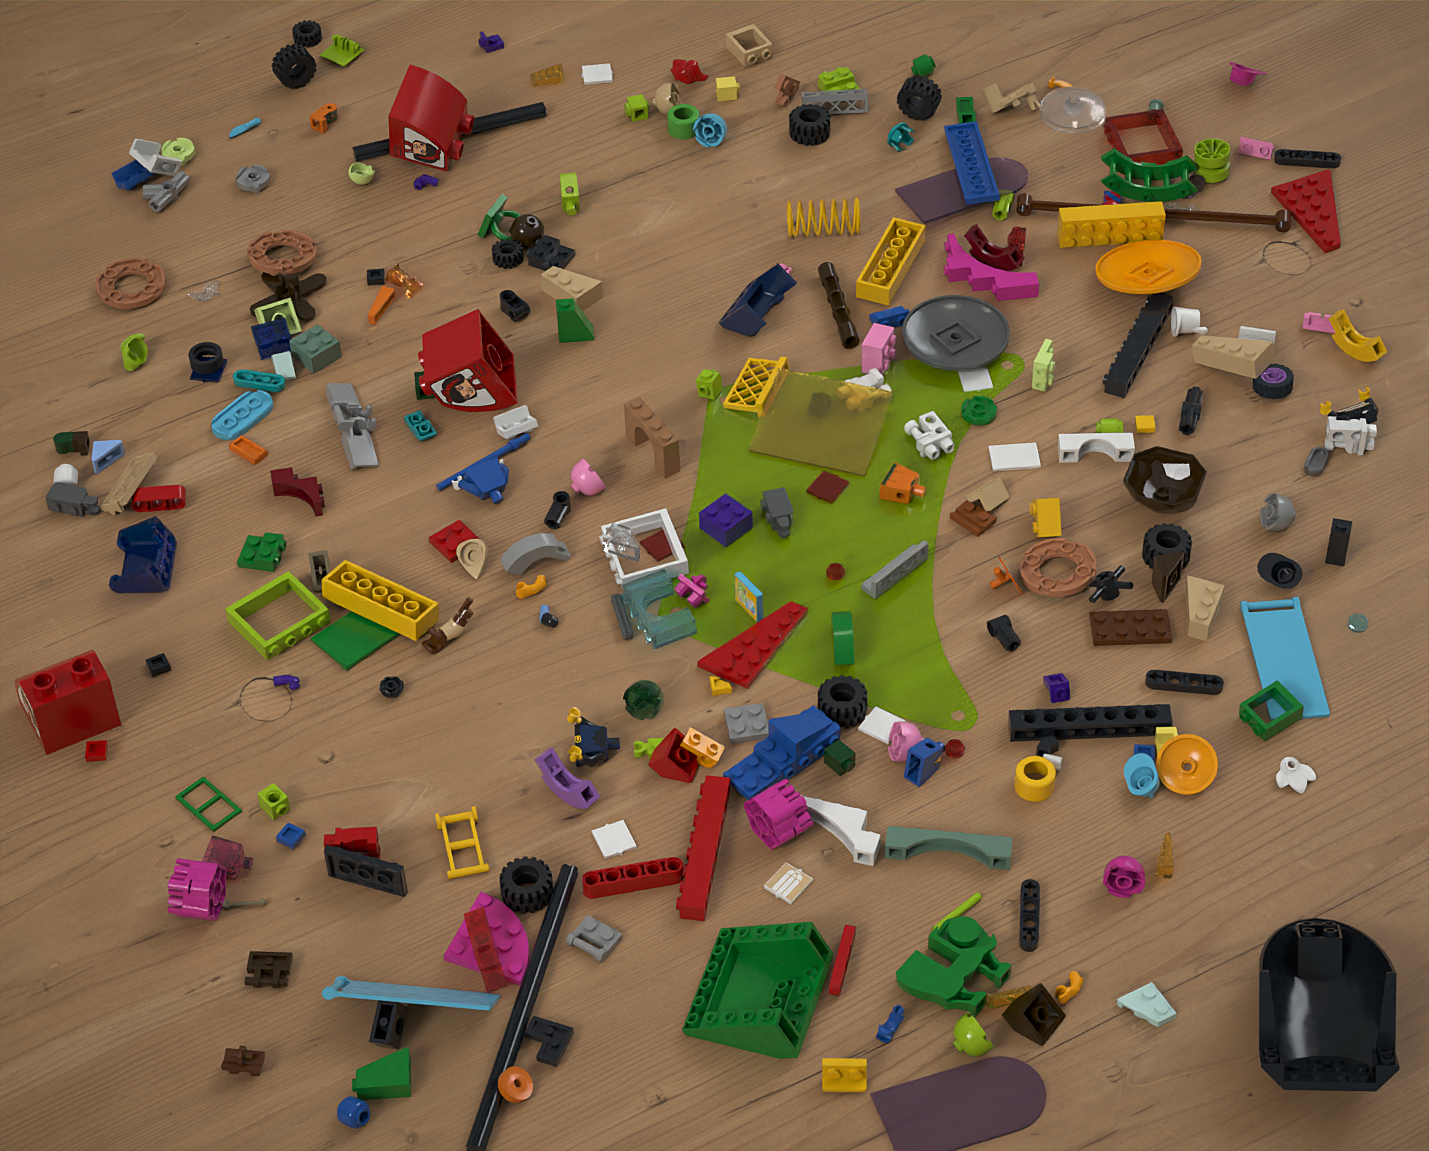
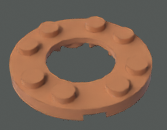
[247,230,317,276]
[95,258,166,310]
[1019,538,1097,598]

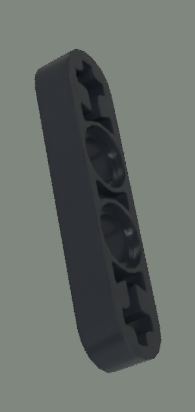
[1274,149,1341,168]
[1145,670,1224,695]
[1019,879,1040,952]

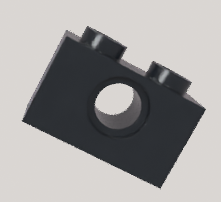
[369,1000,408,1050]

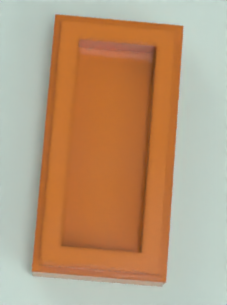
[229,435,268,465]

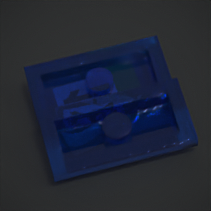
[250,318,292,360]

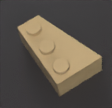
[540,266,603,311]
[1185,575,1225,642]

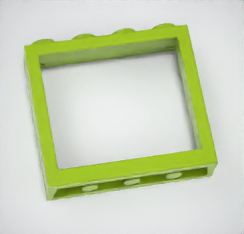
[225,571,331,660]

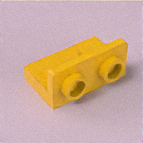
[822,1058,867,1092]

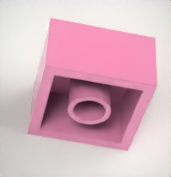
[862,323,896,376]

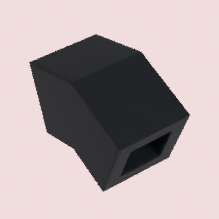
[1036,734,1059,757]

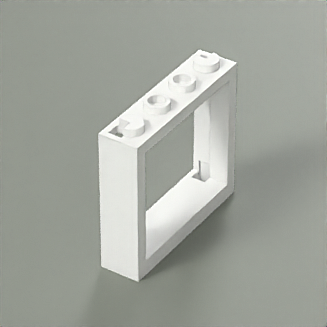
[599,508,689,592]

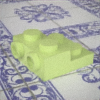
[1032,339,1055,392]

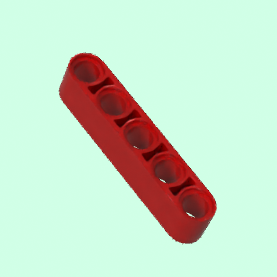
[582,857,684,899]

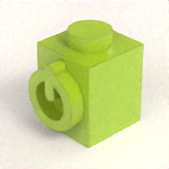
[624,94,649,122]
[695,369,723,400]

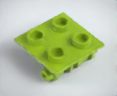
[319,34,365,67]

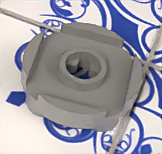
[236,165,270,193]

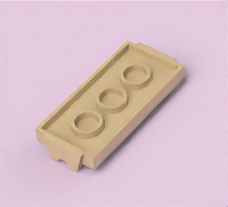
[100,452,157,515]

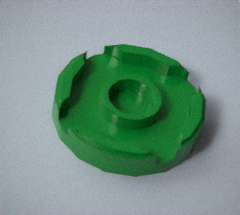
[961,396,997,426]

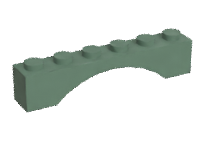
[885,826,1012,870]

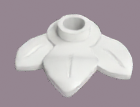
[1276,757,1316,794]

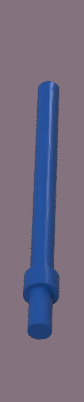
[436,433,531,491]

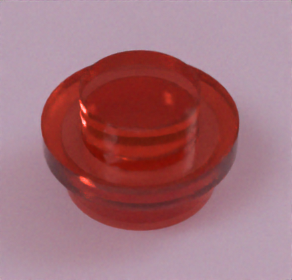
[826,563,845,580]
[945,739,965,758]

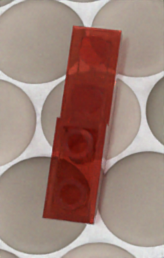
[464,907,508,993]

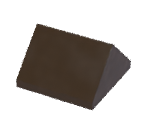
[1151,551,1184,603]

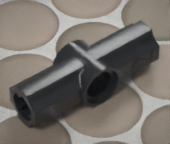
[1179,386,1204,435]

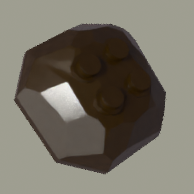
[1123,446,1207,513]

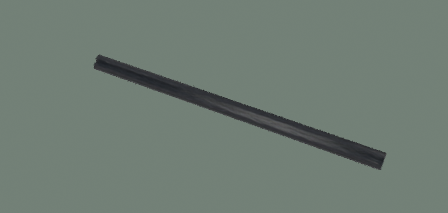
[466,864,578,1151]

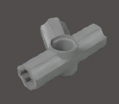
[143,171,190,212]

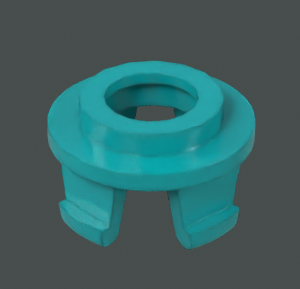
[887,122,915,152]

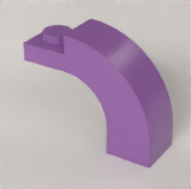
[534,747,600,809]

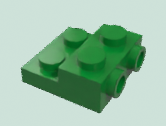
[237,532,287,572]

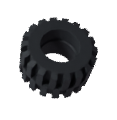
[271,44,317,89]
[897,75,942,121]
[789,104,831,146]
[1142,523,1192,570]
[818,675,868,728]
[499,856,553,914]

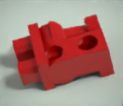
[324,826,381,859]

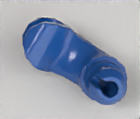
[876,1005,904,1043]

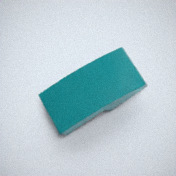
[404,410,437,442]

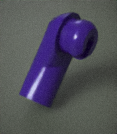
[414,174,439,190]
[273,674,300,690]

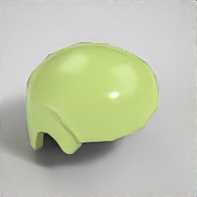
[348,162,375,185]

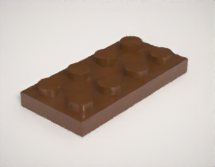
[1089,609,1172,646]

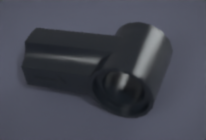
[544,491,571,530]
[987,614,1021,652]

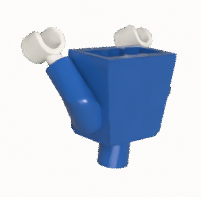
[452,457,509,504]

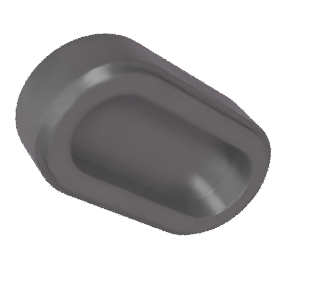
[1304,447,1329,477]

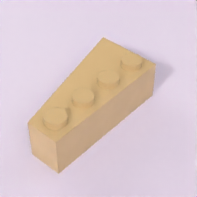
[1192,335,1275,379]

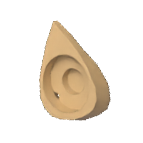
[456,539,488,580]

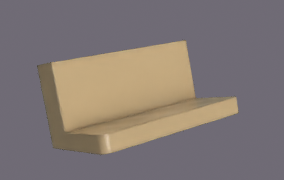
[966,477,1009,512]

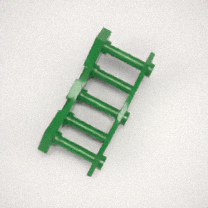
[1101,148,1197,202]

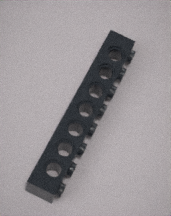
[1008,704,1173,742]

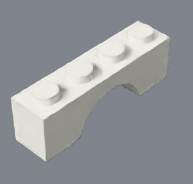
[1058,433,1135,463]

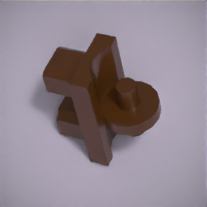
[221,1045,265,1076]

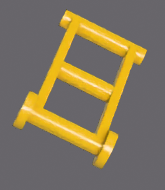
[435,806,489,879]

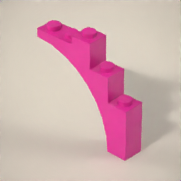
[943,234,1039,301]

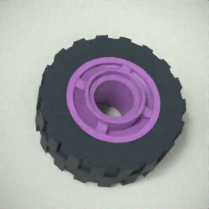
[1252,363,1294,399]

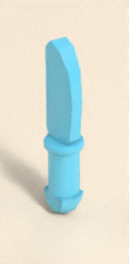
[229,118,261,138]

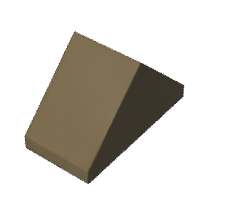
[308,550,331,591]

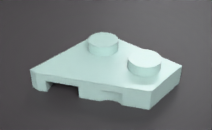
[1117,982,1177,1027]

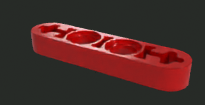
[829,924,856,996]

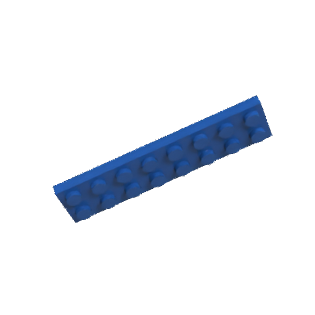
[944,121,1000,205]

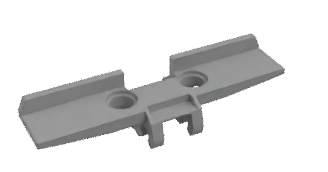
[325,383,379,471]

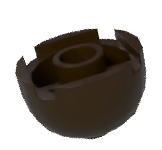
[509,214,544,248]

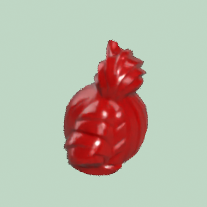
[670,59,709,84]

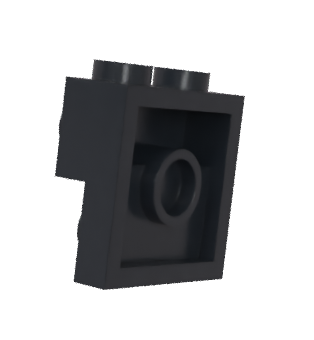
[527,235,575,271]

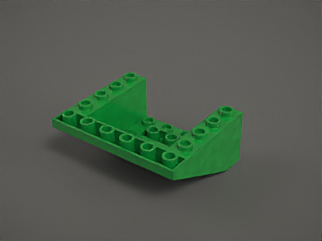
[682,922,834,1059]

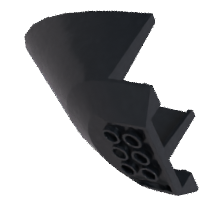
[1259,918,1400,1092]

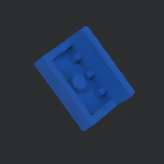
[111,159,154,190]

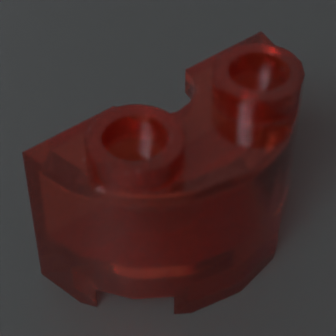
[1007,226,1026,266]

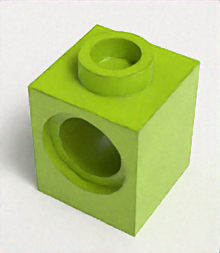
[257,783,290,820]

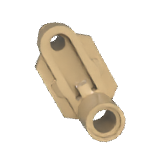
[982,82,1041,113]

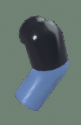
[539,605,559,628]

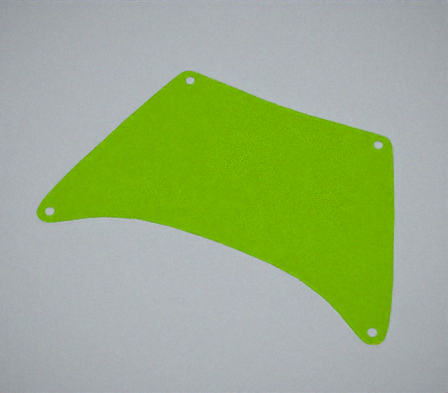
[658,352,1025,731]

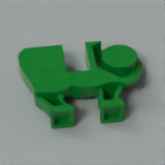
[896,916,1012,1017]

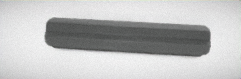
[611,593,633,640]

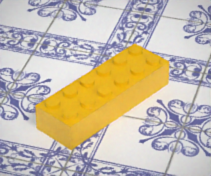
[1057,201,1166,248]
[856,217,926,306]
[322,560,439,641]

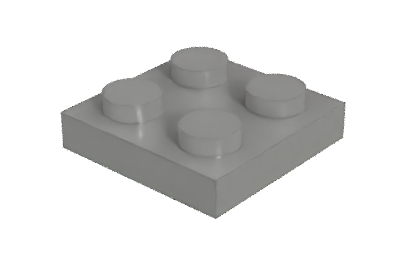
[724,703,768,744]

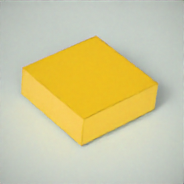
[1135,415,1156,433]

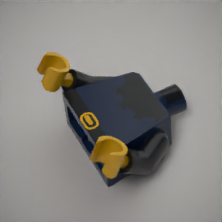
[567,707,620,767]

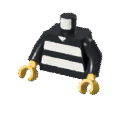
[1320,387,1379,424]

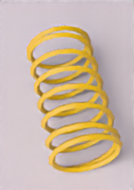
[787,197,861,238]

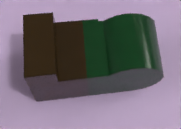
[53,431,90,456]

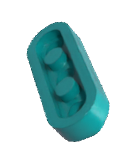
[233,369,285,392]

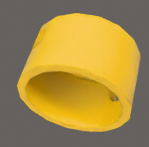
[1014,756,1056,802]

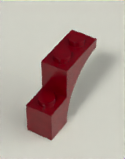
[270,467,325,517]

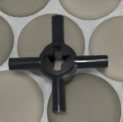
[1087,565,1133,603]

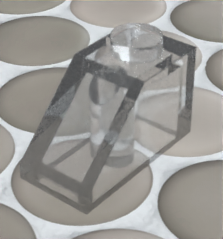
[603,523,640,562]

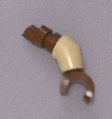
[421,598,474,654]

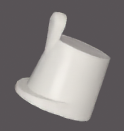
[1171,307,1208,337]

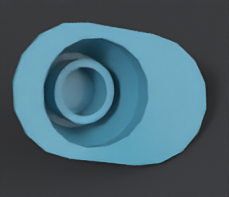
[1124,753,1160,798]

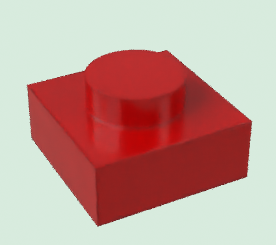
[85,740,108,762]

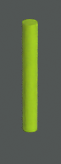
[931,892,982,931]

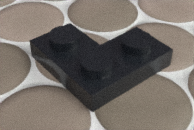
[525,1016,574,1067]

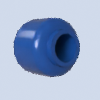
[337,1096,370,1129]

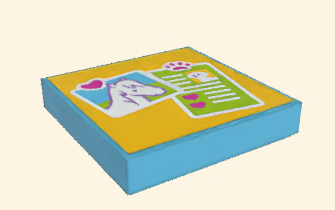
[734,571,763,622]

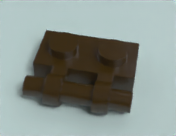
[245,951,293,989]

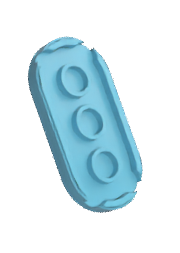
[211,390,273,440]

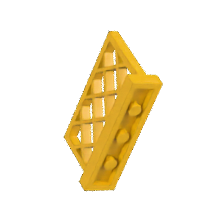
[723,357,790,418]

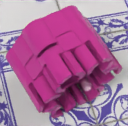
[744,779,813,850]
[167,858,226,921]

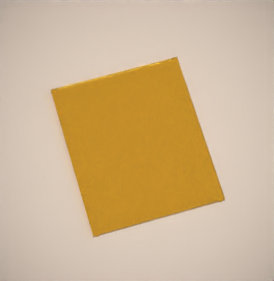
[749,368,894,477]

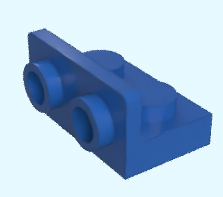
[869,306,910,328]

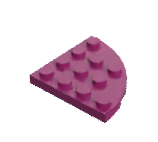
[444,892,529,986]

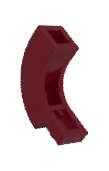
[964,224,1025,271]

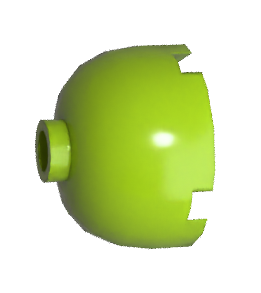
[953,1012,994,1057]

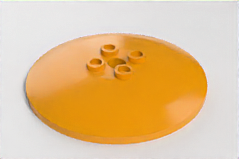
[1096,240,1202,294]

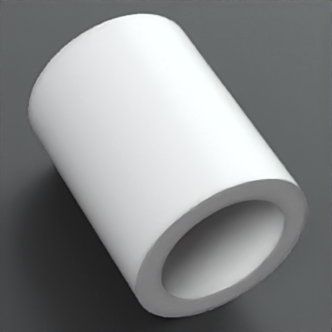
[1043,753,1062,771]

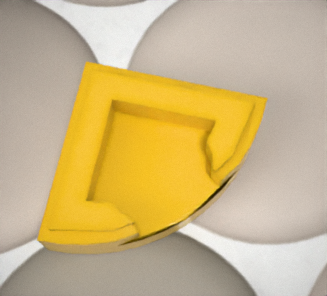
[709,676,732,696]

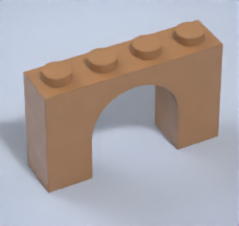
[624,397,680,478]

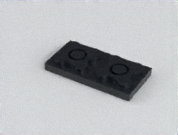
[324,845,408,897]

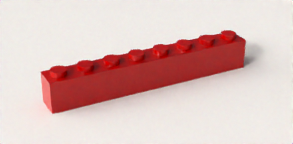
[676,775,731,921]

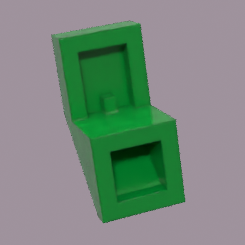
[956,96,976,124]

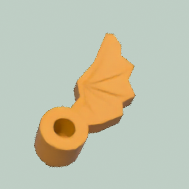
[1048,77,1075,92]

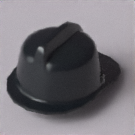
[1257,553,1303,589]

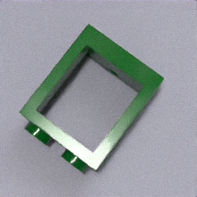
[1239,680,1304,741]

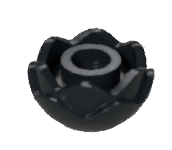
[379,676,404,698]

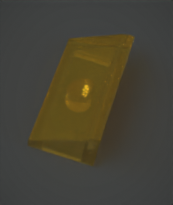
[986,985,1031,1009]

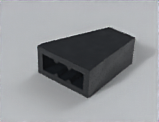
[1325,518,1353,567]

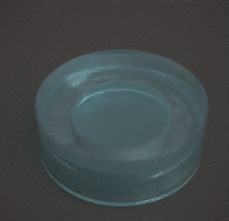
[1348,614,1368,633]

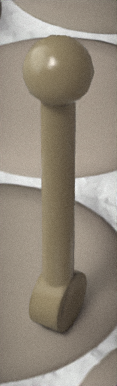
[222,898,266,910]

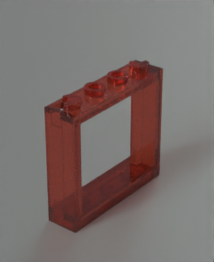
[1103,109,1183,165]

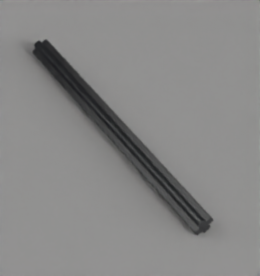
[352,102,547,162]

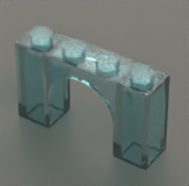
[621,569,697,650]

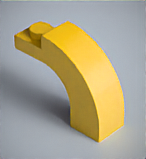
[1328,309,1388,362]

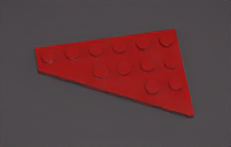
[1271,169,1341,253]

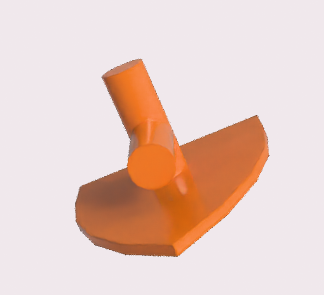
[990,556,1023,595]

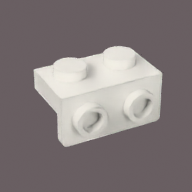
[493,405,538,439]

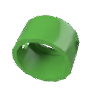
[667,104,700,139]

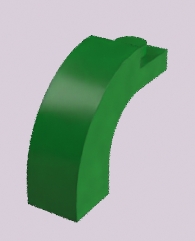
[831,611,855,665]

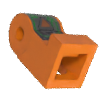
[309,103,338,134]

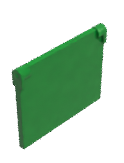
[311,611,400,671]

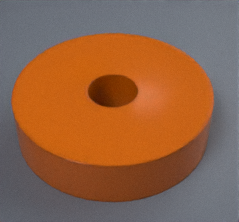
[498,1066,533,1103]

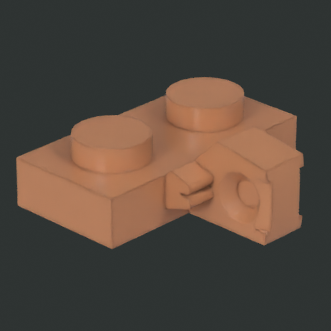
[774,73,800,107]

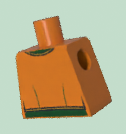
[879,462,927,504]

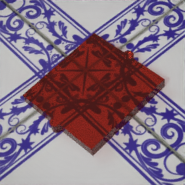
[806,470,850,504]
[640,530,685,562]

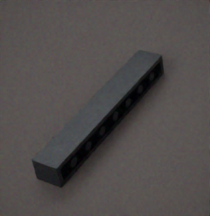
[1103,292,1174,398]

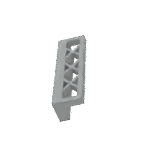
[801,89,868,114]
[861,540,928,599]

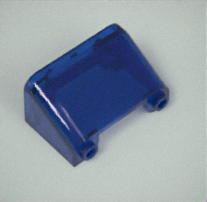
[109,516,177,594]

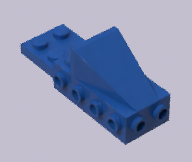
[723,705,841,800]

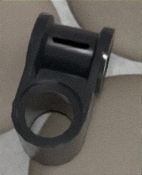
[500,290,530,322]

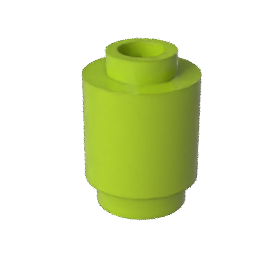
[1096,418,1123,433]

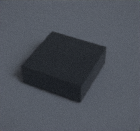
[367,268,385,286]
[145,653,171,677]

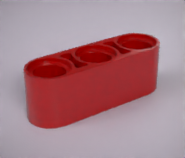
[131,485,186,512]

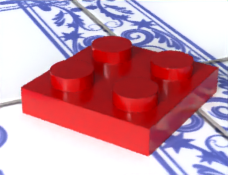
[429,520,480,563]

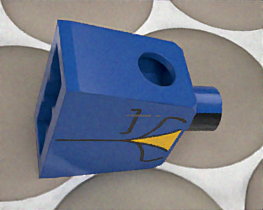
[904,738,946,787]

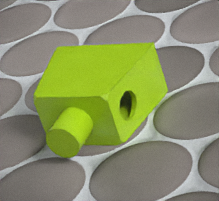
[559,172,580,216]

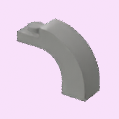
[500,533,571,576]

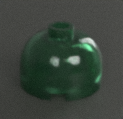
[623,680,664,720]

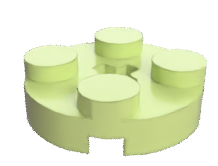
[161,138,195,166]

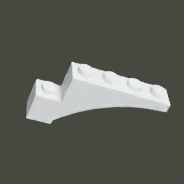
[793,795,881,866]

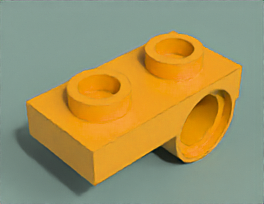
[680,727,725,768]

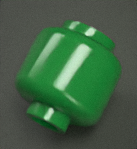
[911,54,936,77]

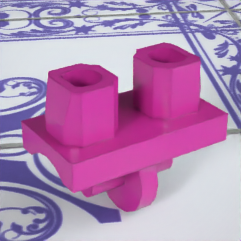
[674,574,710,608]

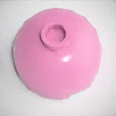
[571,459,606,496]
[888,721,924,762]

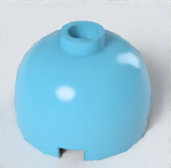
[693,113,727,147]

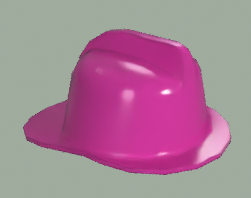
[1229,62,1267,86]

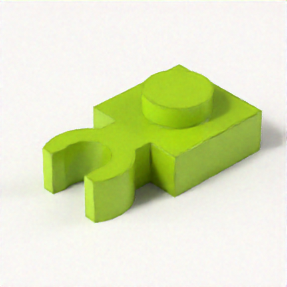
[634,738,664,759]

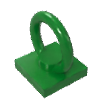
[478,194,521,241]

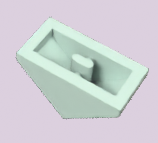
[271,351,296,381]

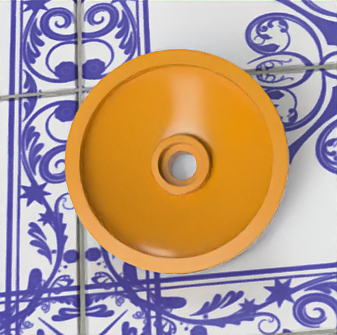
[1156,734,1218,795]

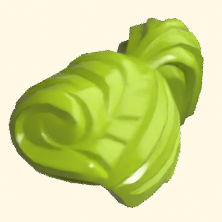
[121,333,148,371]

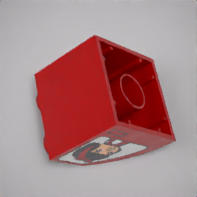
[388,64,474,171]
[418,309,518,412]
[15,650,121,755]

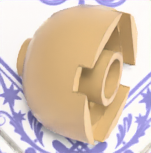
[653,82,682,115]

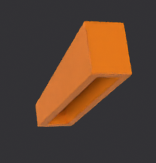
[368,286,396,325]

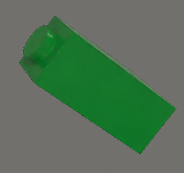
[556,298,594,343]
[352,1047,411,1100]

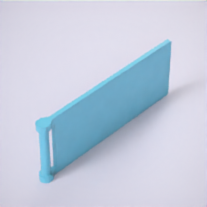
[1240,597,1330,721]
[322,976,501,1010]

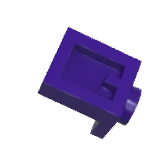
[478,31,504,53]
[1043,673,1070,703]

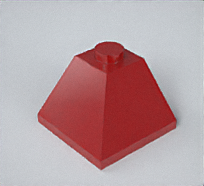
[648,728,699,783]

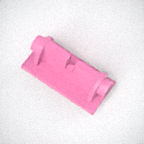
[1237,137,1274,160]
[1302,312,1335,333]

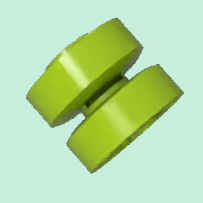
[1194,138,1230,183]

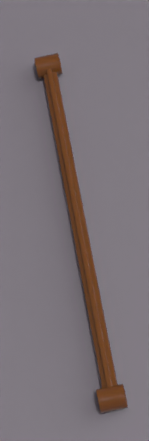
[1016,193,1291,232]

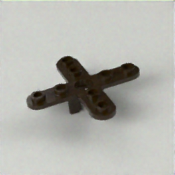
[250,272,327,321]

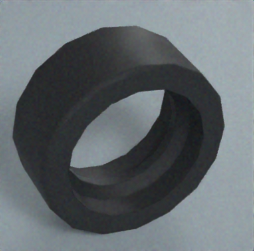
[188,342,224,374]

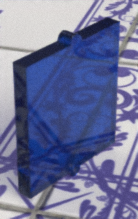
[190,356,228,383]

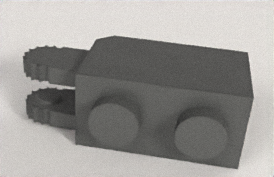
[45,482,101,517]
[760,487,793,538]

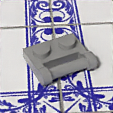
[566,915,623,962]

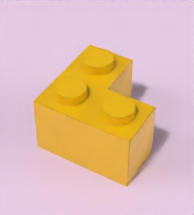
[1029,497,1061,537]

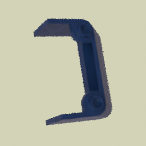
[718,263,797,336]

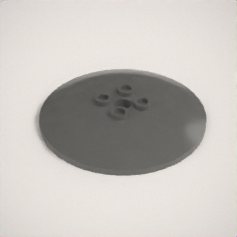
[902,295,1010,371]

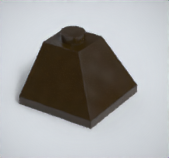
[1002,983,1066,1046]

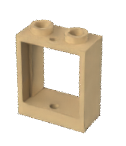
[726,24,773,67]

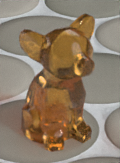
[385,264,424,298]

